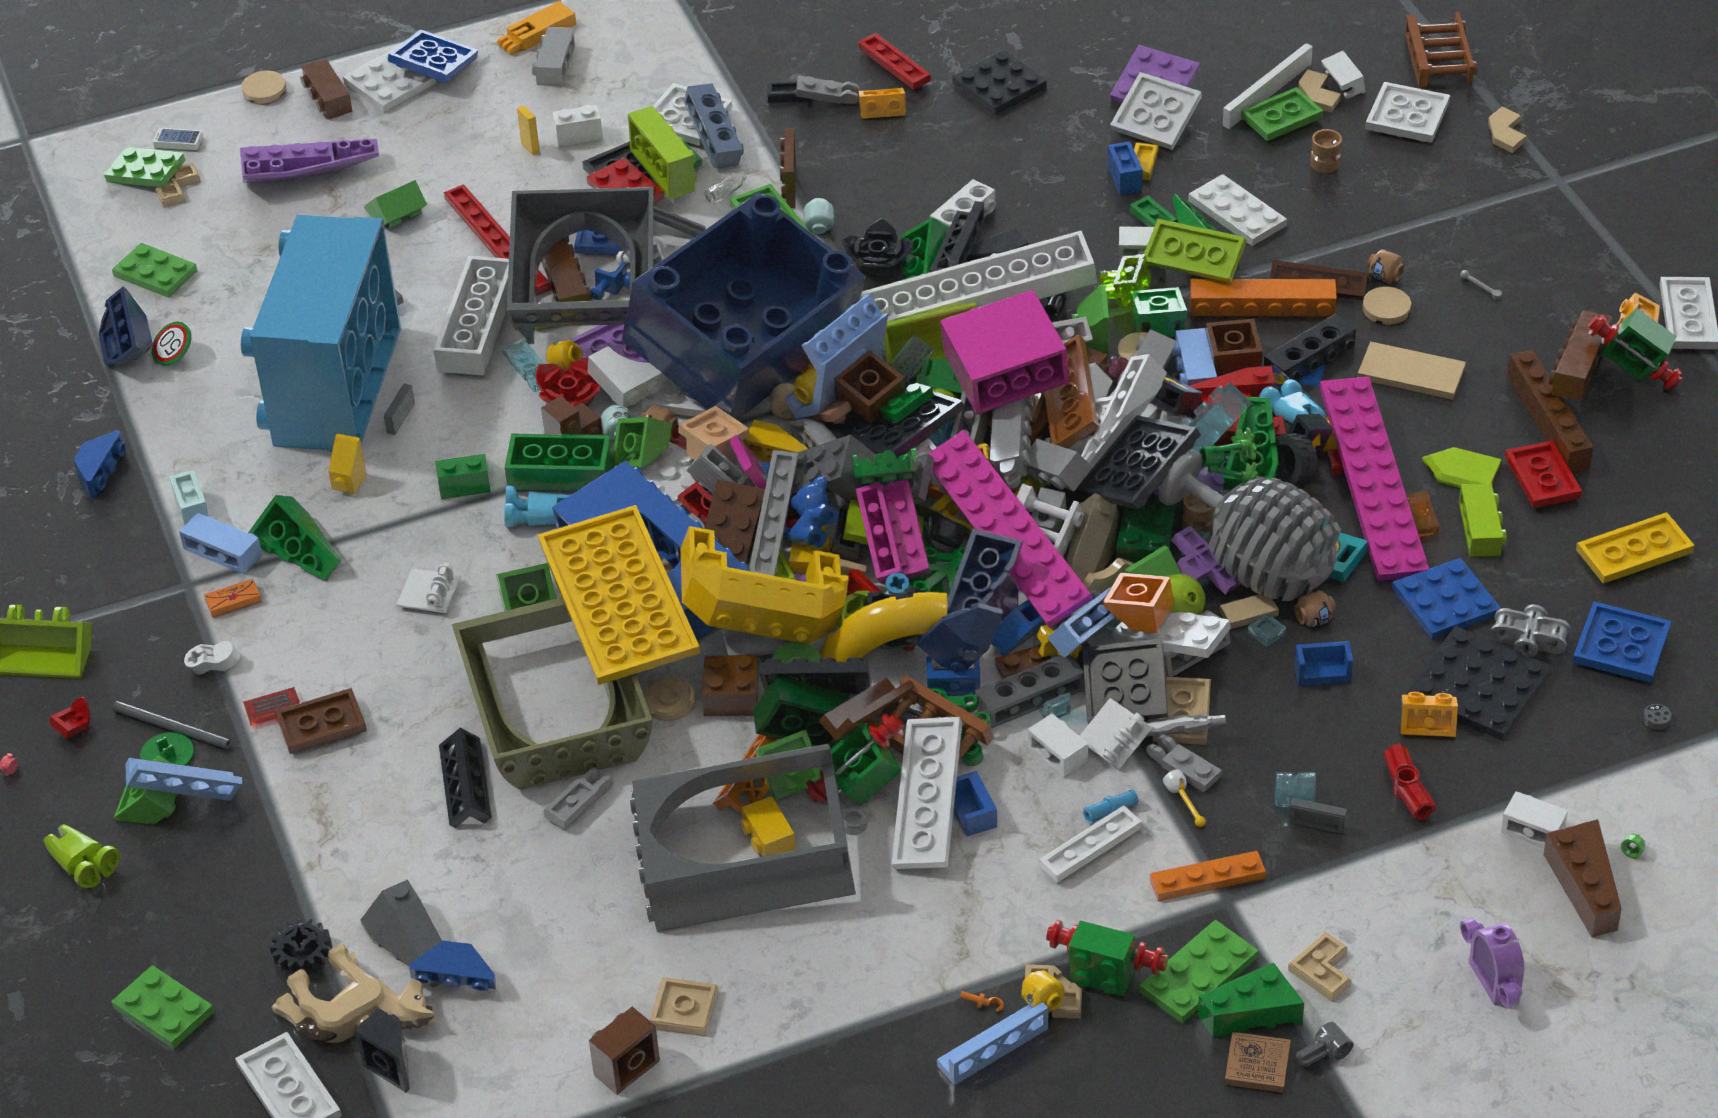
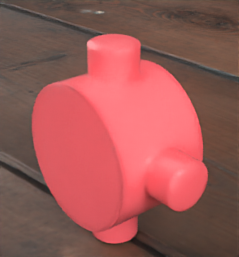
[0,753,18,776]

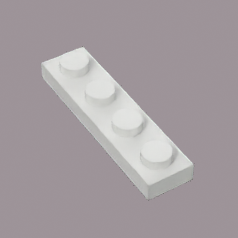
[1039,805,1142,883]

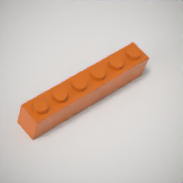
[1190,279,1337,317]

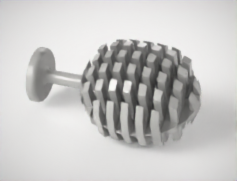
[1159,449,1341,601]

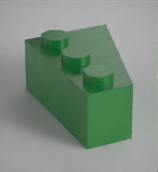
[1198,962,1304,1037]

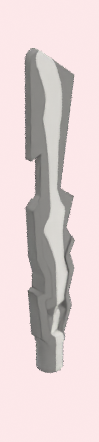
[1146,714,1227,736]

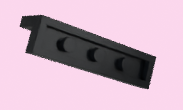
[930,201,984,273]
[439,727,492,828]

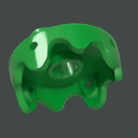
[852,448,918,484]

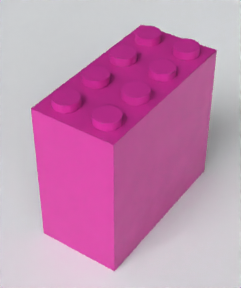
[940,290,1069,414]

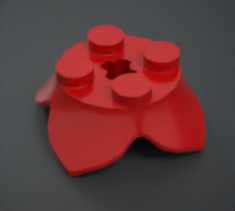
[536,357,601,407]

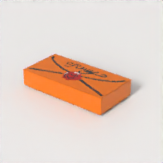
[204,579,262,617]

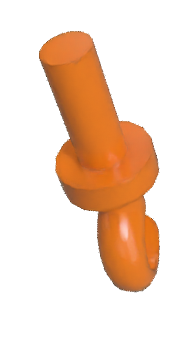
[960,991,1004,1012]

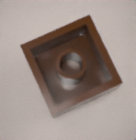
[1206,319,1263,377]
[834,350,905,424]
[702,655,759,716]
[589,1006,660,1095]

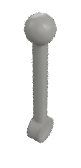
[1460,270,1502,300]

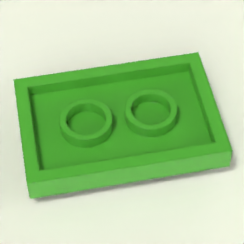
[1241,87,1323,141]
[104,147,186,188]
[112,243,198,298]
[111,965,214,1049]

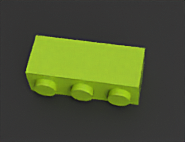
[1459,483,1507,557]

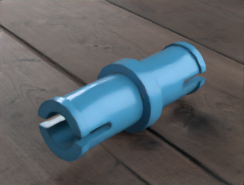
[1083,789,1139,824]

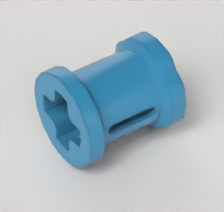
[886,573,909,595]

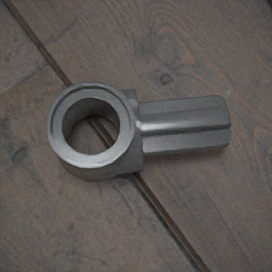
[1296,1022,1354,1067]

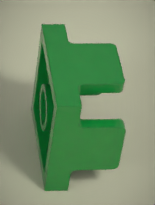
[1131,287,1187,337]
[916,358,963,399]

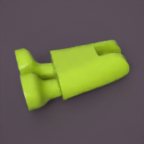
[43,824,120,888]

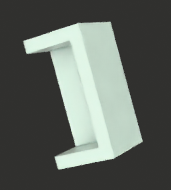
[169,470,209,526]

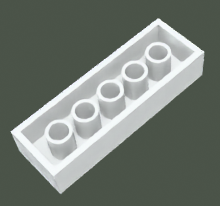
[434,256,509,376]

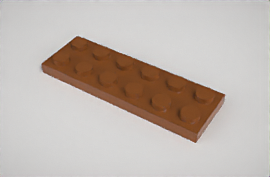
[1044,334,1099,449]

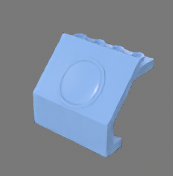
[784,294,889,419]

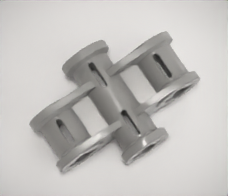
[1490,604,1571,657]

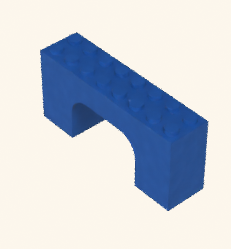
[552,461,750,641]

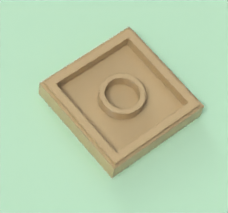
[650,977,719,1036]

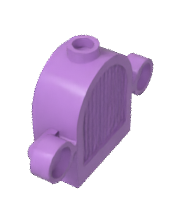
[1460,918,1525,1008]

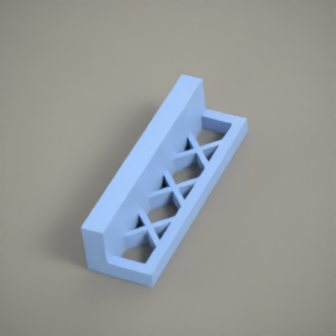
[125,758,242,801]
[937,1002,1048,1085]

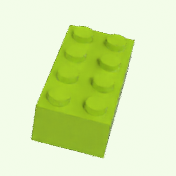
[628,106,697,200]

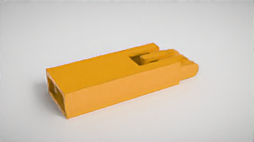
[497,1,576,55]

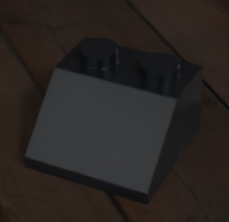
[355,1008,410,1093]

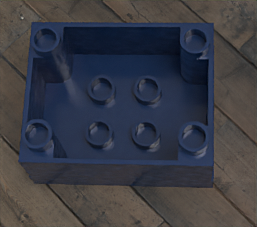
[622,192,866,420]

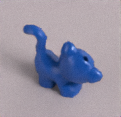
[783,476,838,548]

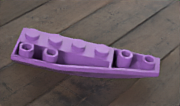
[240,138,379,183]

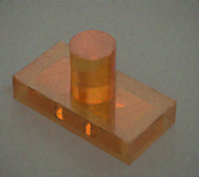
[1406,491,1440,536]

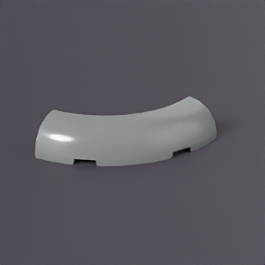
[788,419,849,507]

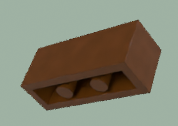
[300,58,353,120]

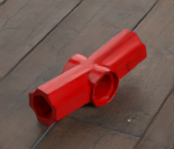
[1383,744,1436,821]

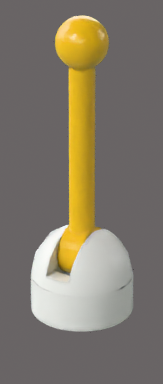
[1163,769,1206,827]

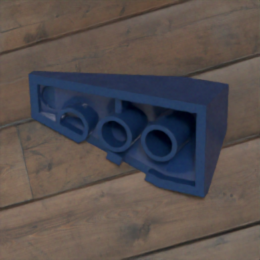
[947,528,1023,615]

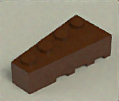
[1543,819,1622,937]

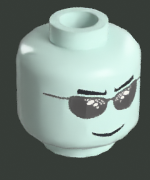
[601,405,632,441]

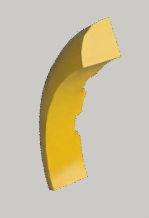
[819,592,948,662]

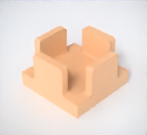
[678,406,749,461]

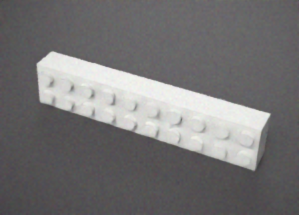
[860,230,1097,322]

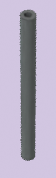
[113,701,231,750]

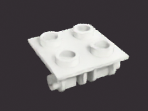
[396,563,461,613]
[1081,698,1152,770]

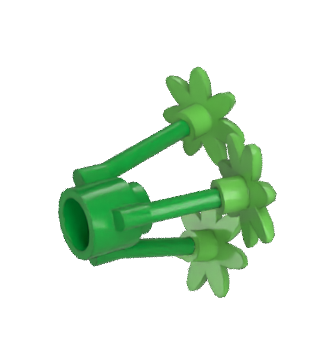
[1199,427,1258,486]

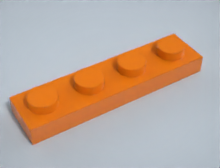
[1150,851,1266,901]

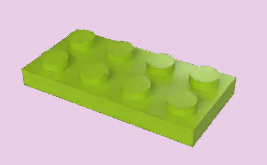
[1141,219,1247,283]

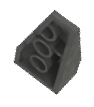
[360,879,443,988]

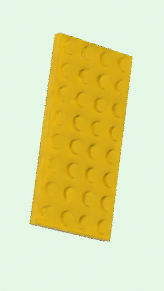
[537,505,700,685]

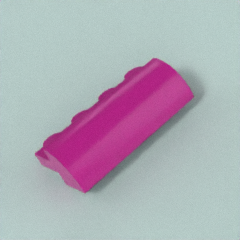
[856,479,931,585]

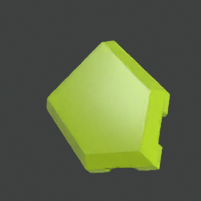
[1422,447,1502,488]

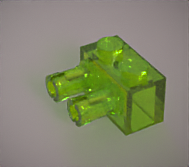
[1094,254,1152,308]

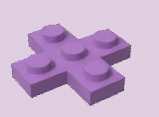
[1171,526,1241,594]

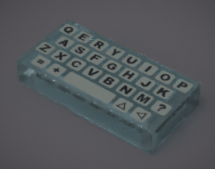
[889,334,934,382]

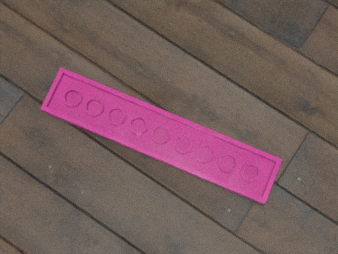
[1319,376,1429,581]
[928,430,1093,628]

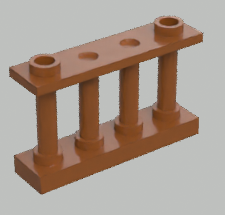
[1405,12,1477,87]
[867,675,994,761]

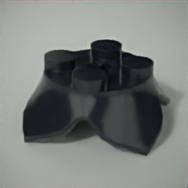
[842,218,914,277]

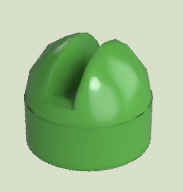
[1621,833,1646,858]

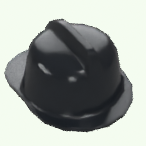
[918,506,972,553]

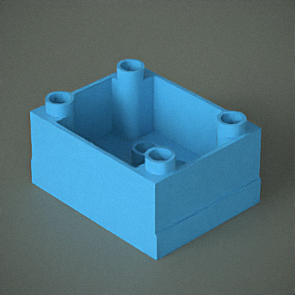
[241,215,401,452]

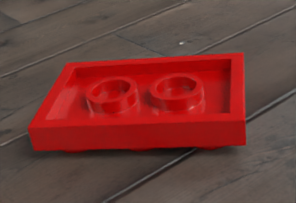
[587,158,664,204]
[1505,440,1582,508]

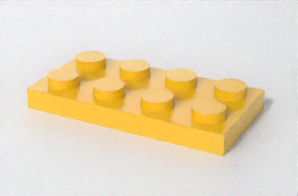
[1576,512,1695,584]

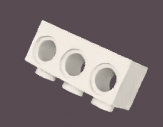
[930,180,996,241]

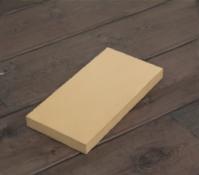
[1358,342,1466,400]

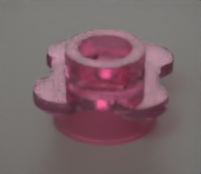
[1107,356,1128,379]

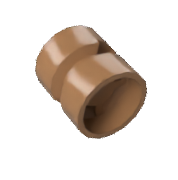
[1310,129,1342,173]
[1182,492,1215,537]

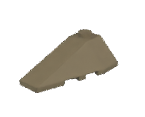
[1066,493,1121,582]

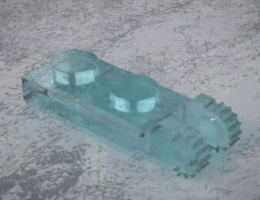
[502,339,544,392]

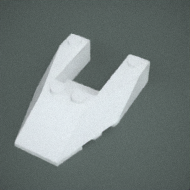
[1039,354,1167,483]

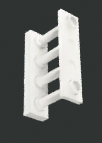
[1006,484,1084,581]

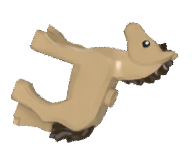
[271,944,436,1043]

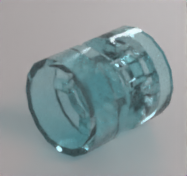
[1275,772,1316,807]

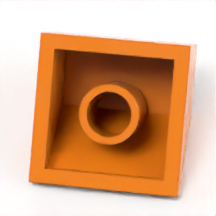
[1103,573,1174,633]

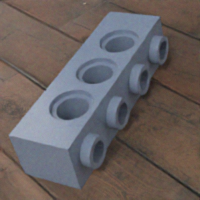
[684,83,744,168]

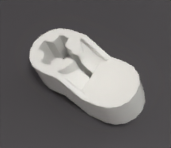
[184,641,241,674]

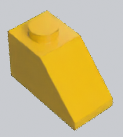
[328,433,367,494]

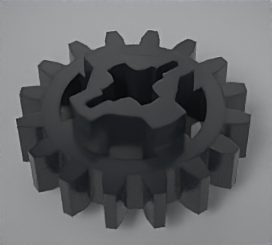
[270,919,333,974]

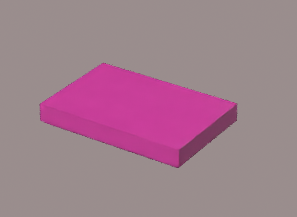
[730,434,768,489]

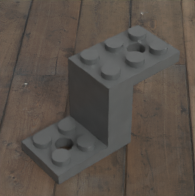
[791,435,935,504]

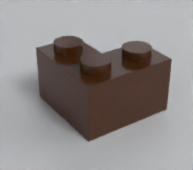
[541,396,603,435]

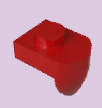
[49,697,91,739]

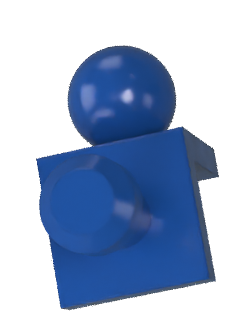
[590,262,630,300]

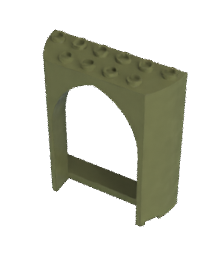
[452,598,653,790]

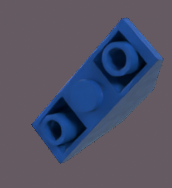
[73,430,126,499]
[991,599,1046,656]
[409,940,496,991]

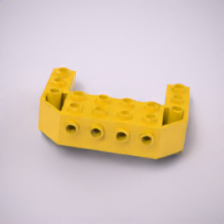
[681,526,849,645]

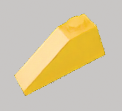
[743,420,808,462]

